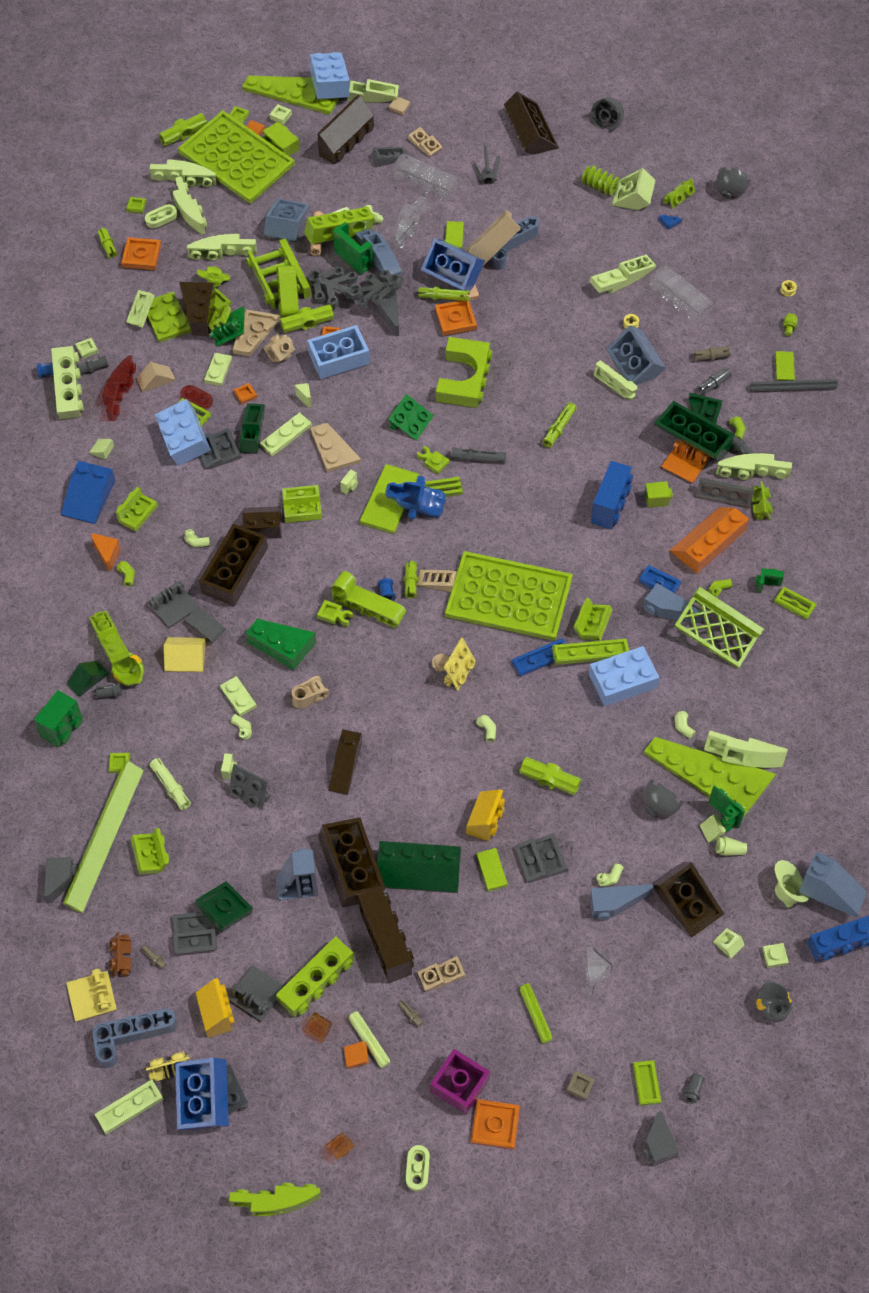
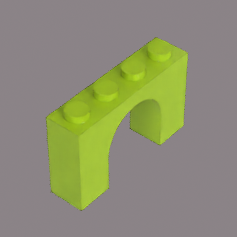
[436,337,493,408]

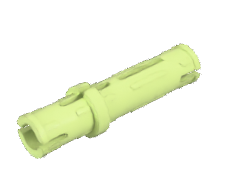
[150,758,191,810]

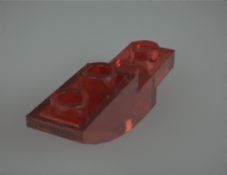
[102,355,136,422]

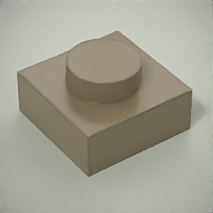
[566,1070,595,1101]

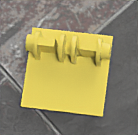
[444,637,476,690]
[66,969,117,1022]
[146,1051,190,1082]

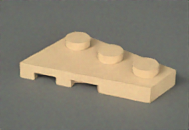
[233,309,280,357]
[310,423,361,472]

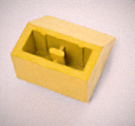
[466,789,505,841]
[196,978,235,1038]

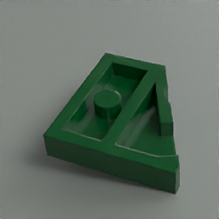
[688,392,723,424]

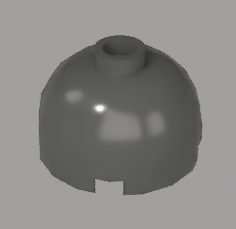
[591,97,624,131]
[716,167,750,199]
[642,779,683,817]

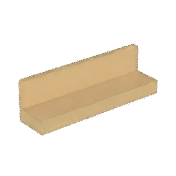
[465,210,520,265]

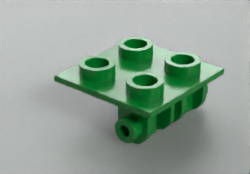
[209,306,245,347]
[388,394,434,441]
[708,785,745,832]

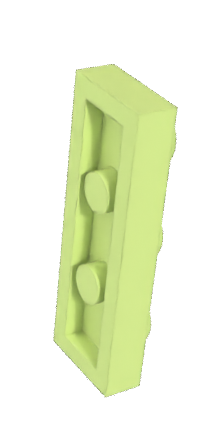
[260,412,312,457]
[95,1080,164,1135]

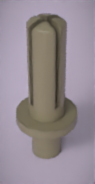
[141,946,167,969]
[399,1001,423,1027]

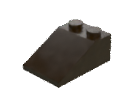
[652,862,724,937]

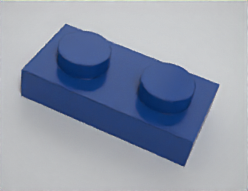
[639,565,681,593]

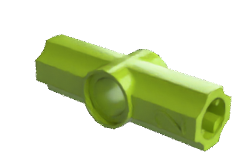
[158,113,207,146]
[280,305,334,333]
[520,757,581,796]

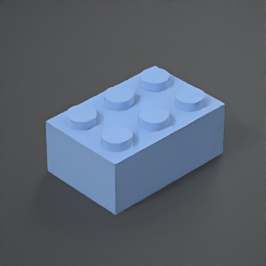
[310,52,350,99]
[307,325,370,379]
[155,399,211,465]
[589,646,660,706]

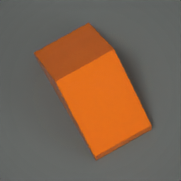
[90,533,121,571]

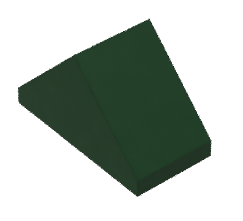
[67,661,109,697]

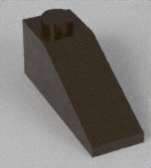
[329,729,362,795]

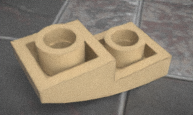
[408,127,443,157]
[418,956,467,991]

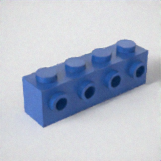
[807,916,869,962]

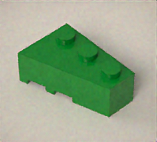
[246,618,316,670]

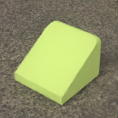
[295,383,312,407]
[89,439,114,460]
[712,928,744,958]

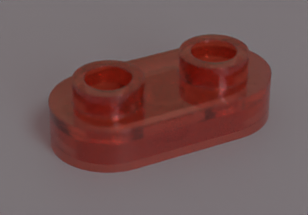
[180,385,213,410]

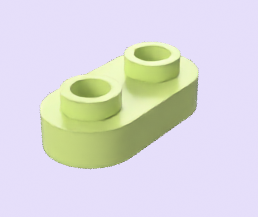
[145,204,177,228]
[406,1145,430,1192]

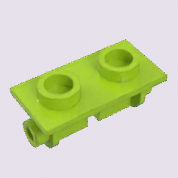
[663,178,695,209]
[752,481,773,520]

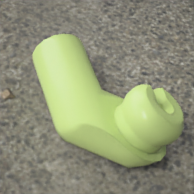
[675,711,696,739]

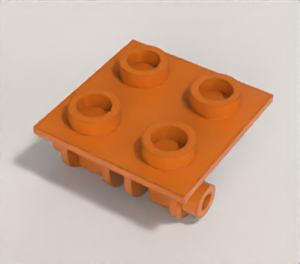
[661,440,710,484]

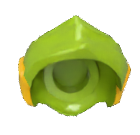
[111,652,144,686]

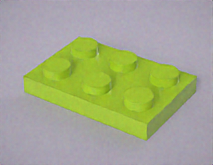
[147,291,191,343]

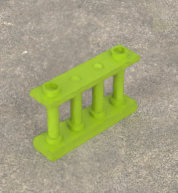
[246,238,311,310]

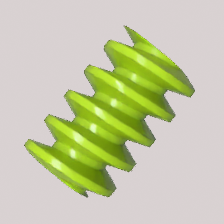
[581,165,619,196]

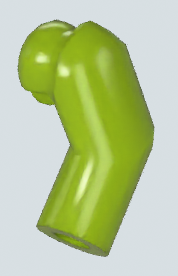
[729,416,746,440]
[116,561,135,586]

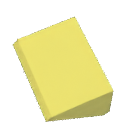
[164,637,206,672]

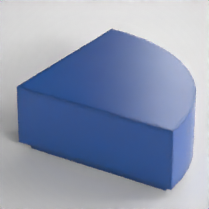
[658,214,682,230]

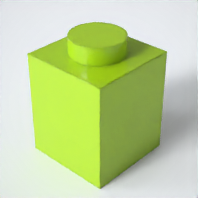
[644,481,673,508]

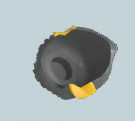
[756,980,793,1022]

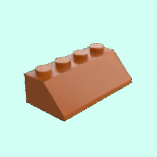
[669,507,749,573]

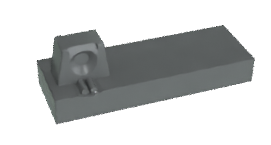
[696,477,754,508]

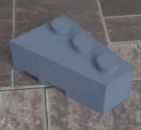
[276,849,318,901]

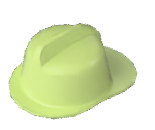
[774,860,809,908]

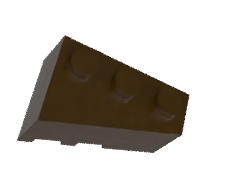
[179,281,216,336]

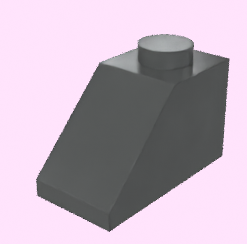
[44,857,77,903]
[643,1111,679,1166]

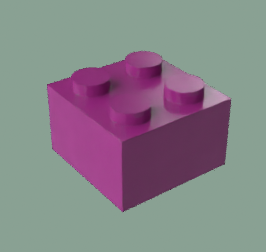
[430,1049,490,1115]

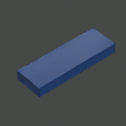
[511,638,566,677]

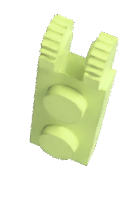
[594,360,637,400]

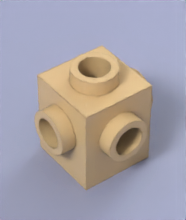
[263,334,295,362]

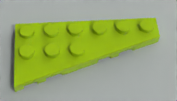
[242,75,340,115]
[644,737,776,819]

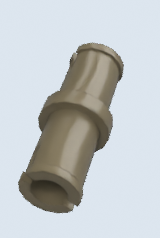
[694,346,731,362]

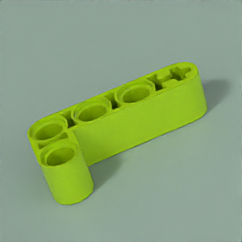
[332,571,407,628]

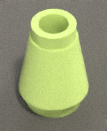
[715,836,747,856]

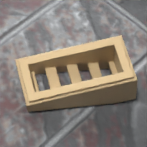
[417,570,457,592]

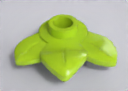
[196,266,230,287]

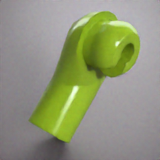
[708,579,732,597]

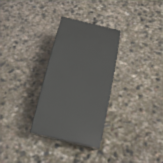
[184,606,226,643]

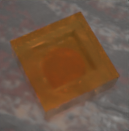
[304,1012,333,1043]
[325,1132,355,1160]

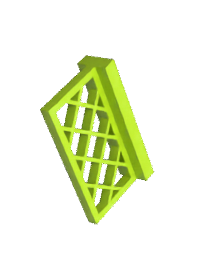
[674,587,764,668]

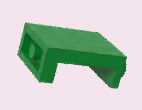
[333,222,374,275]

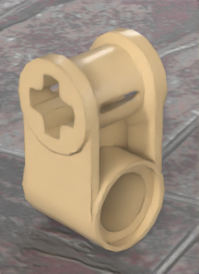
[292,676,330,709]

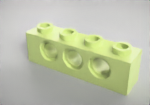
[51,346,84,419]

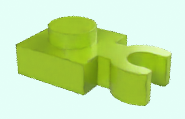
[417,446,450,474]
[317,600,353,627]

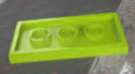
[360,464,420,534]

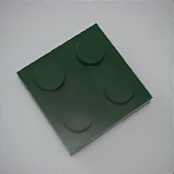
[195,881,254,932]

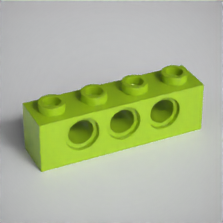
[304,207,375,244]
[276,936,354,1017]

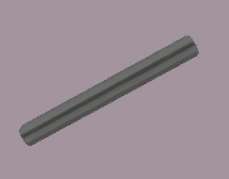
[750,379,838,391]

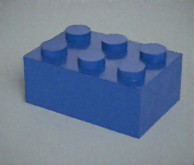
[421,238,485,291]
[591,460,634,530]
[175,1057,229,1131]

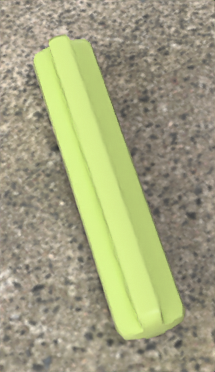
[349,1011,390,1068]

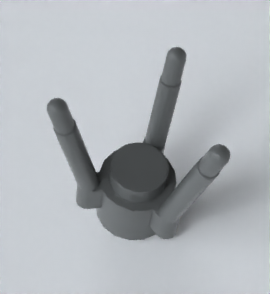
[473,145,500,185]

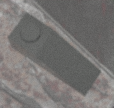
[373,289,399,336]

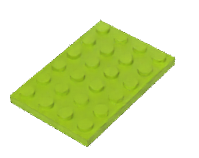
[178,110,295,204]
[445,551,573,641]

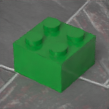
[34,690,83,748]

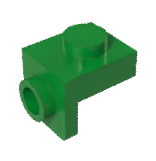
[755,568,784,593]

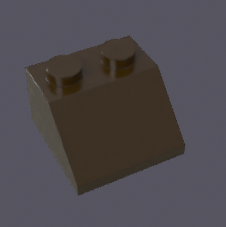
[243,506,281,539]

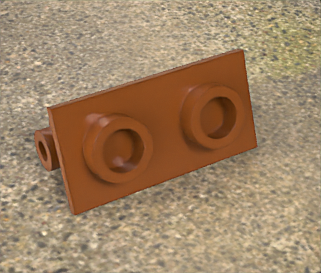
[109,931,131,978]

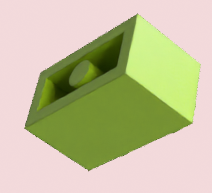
[263,121,299,156]

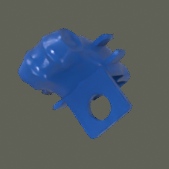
[385,476,446,519]

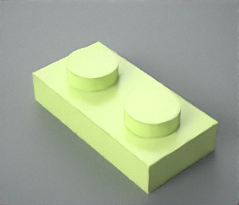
[126,290,155,328]
[204,353,232,386]
[220,676,257,717]

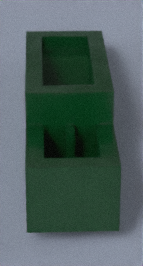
[239,403,265,453]

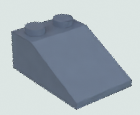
[264,198,310,242]
[799,852,867,918]

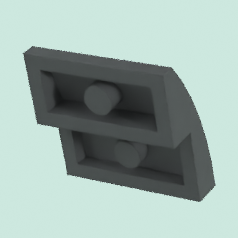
[200,428,242,469]
[515,833,569,883]
[173,912,217,955]

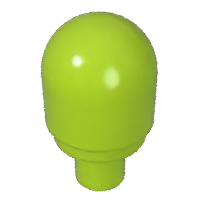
[783,313,798,336]

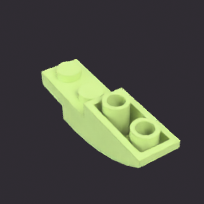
[150,160,217,187]
[172,176,207,234]
[187,234,257,260]
[590,254,656,293]
[716,453,792,480]
[704,731,788,768]

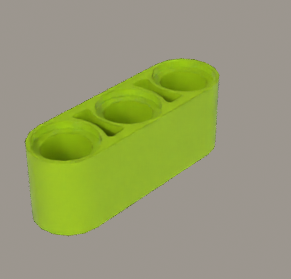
[277,266,299,317]

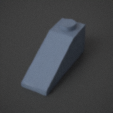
[643,583,704,623]
[590,884,653,921]

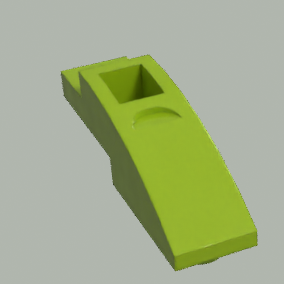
[89,610,130,663]
[229,1183,321,1216]

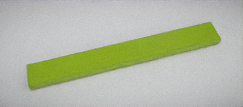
[63,761,144,913]

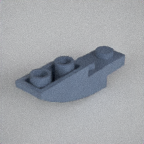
[355,229,402,275]

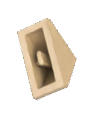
[136,362,175,392]

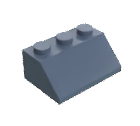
[606,325,666,385]

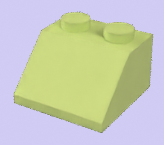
[612,168,655,210]

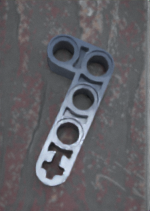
[488,216,539,270]
[93,1009,178,1068]

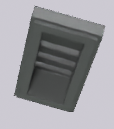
[371,147,408,167]

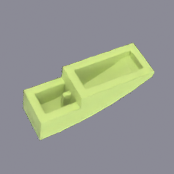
[347,79,399,103]

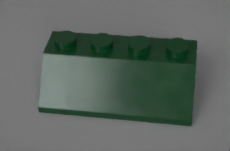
[654,401,735,460]
[377,841,461,893]

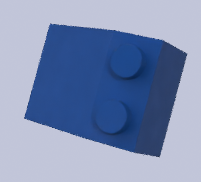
[61,460,116,524]

